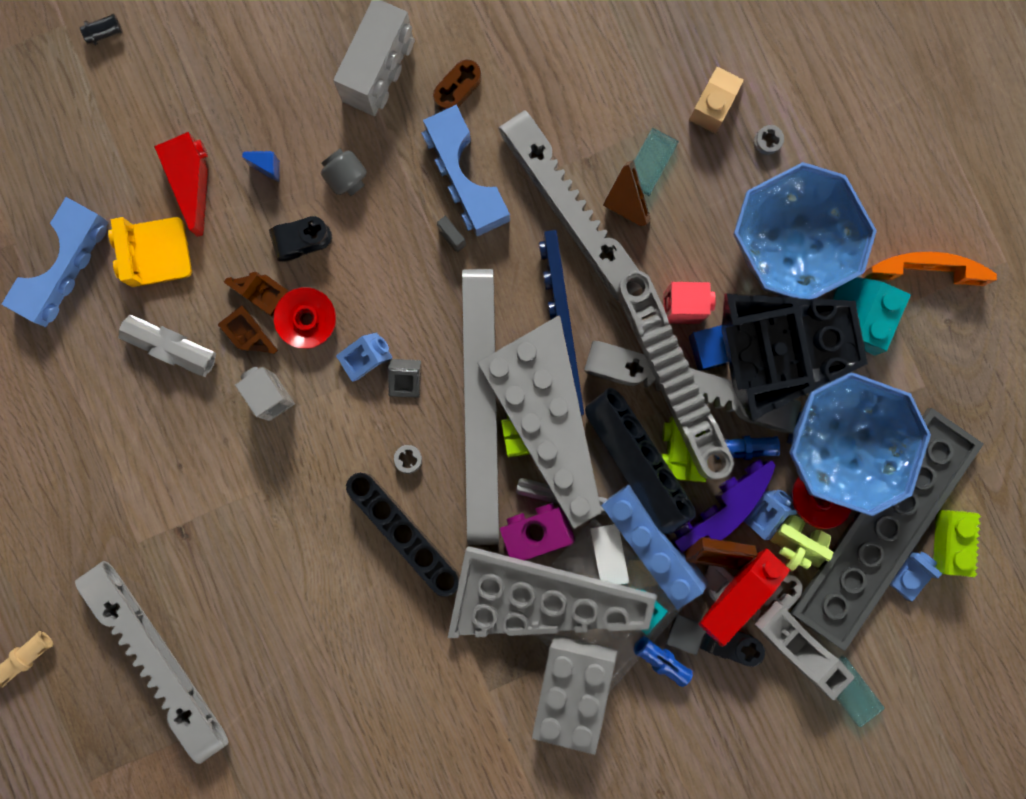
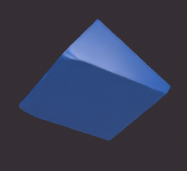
[242,151,280,182]

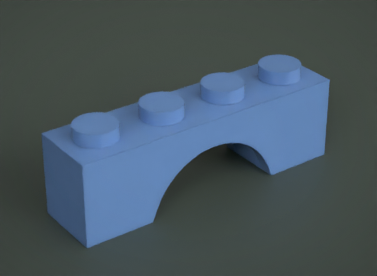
[421,105,510,237]
[1,197,109,327]
[601,484,708,610]

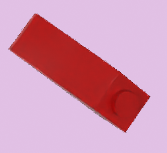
[154,132,208,237]
[698,548,790,647]

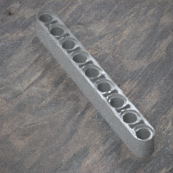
[462,269,499,546]

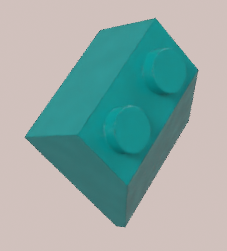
[833,277,911,356]

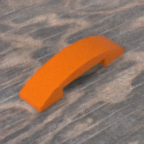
[863,252,997,286]

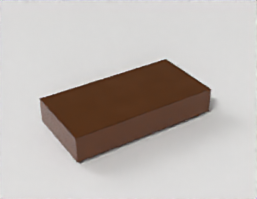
[685,537,757,570]

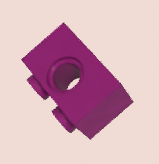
[499,502,576,560]

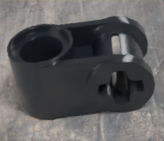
[269,216,332,262]
[700,631,765,667]

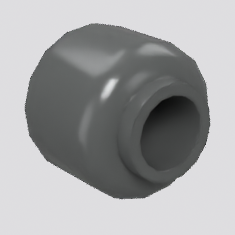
[321,148,367,196]

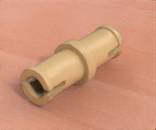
[0,631,53,688]

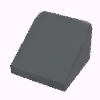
[388,359,421,398]

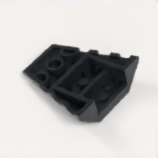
[721,294,868,421]

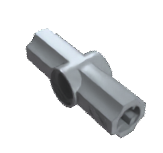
[118,314,217,377]

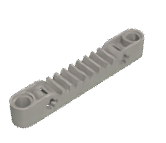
[498,110,642,302]
[617,270,734,480]
[584,341,802,434]
[75,561,229,764]

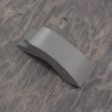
[755,601,855,701]

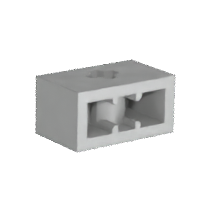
[235,367,295,421]

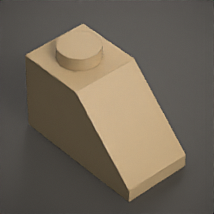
[689,67,744,134]

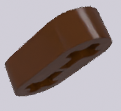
[433,59,481,111]

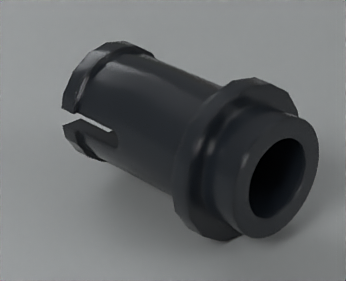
[79,13,123,45]

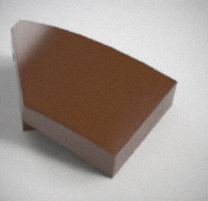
[224,271,289,318]
[217,305,278,354]

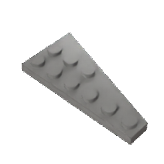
[477,315,602,528]
[448,546,657,638]

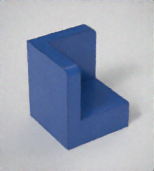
[689,325,728,371]

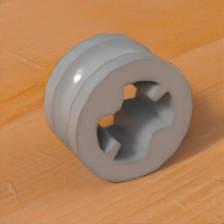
[754,125,784,155]
[394,445,422,474]

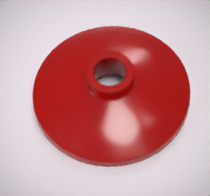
[274,287,336,349]
[792,476,852,529]

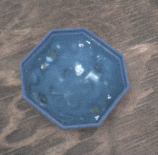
[733,162,877,299]
[789,372,931,516]

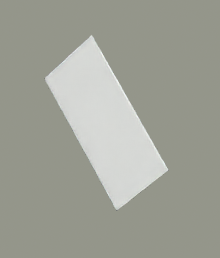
[590,524,630,585]

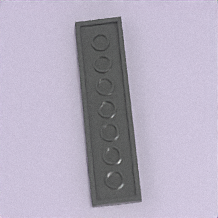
[790,408,984,651]

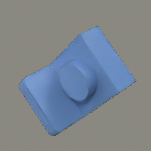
[336,333,392,382]
[744,490,797,540]
[890,552,942,602]

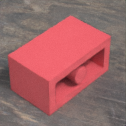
[663,282,716,324]

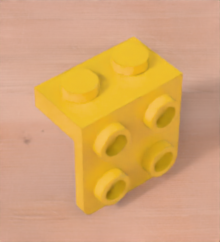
[108,217,192,287]

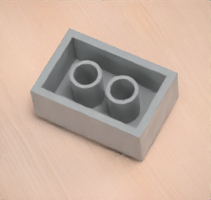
[333,0,415,117]
[532,635,618,755]

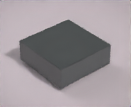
[437,215,466,252]
[665,613,705,656]

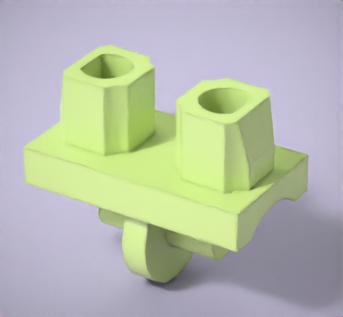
[770,515,834,571]

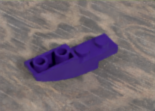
[670,459,776,552]

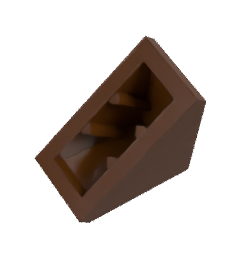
[603,160,651,226]

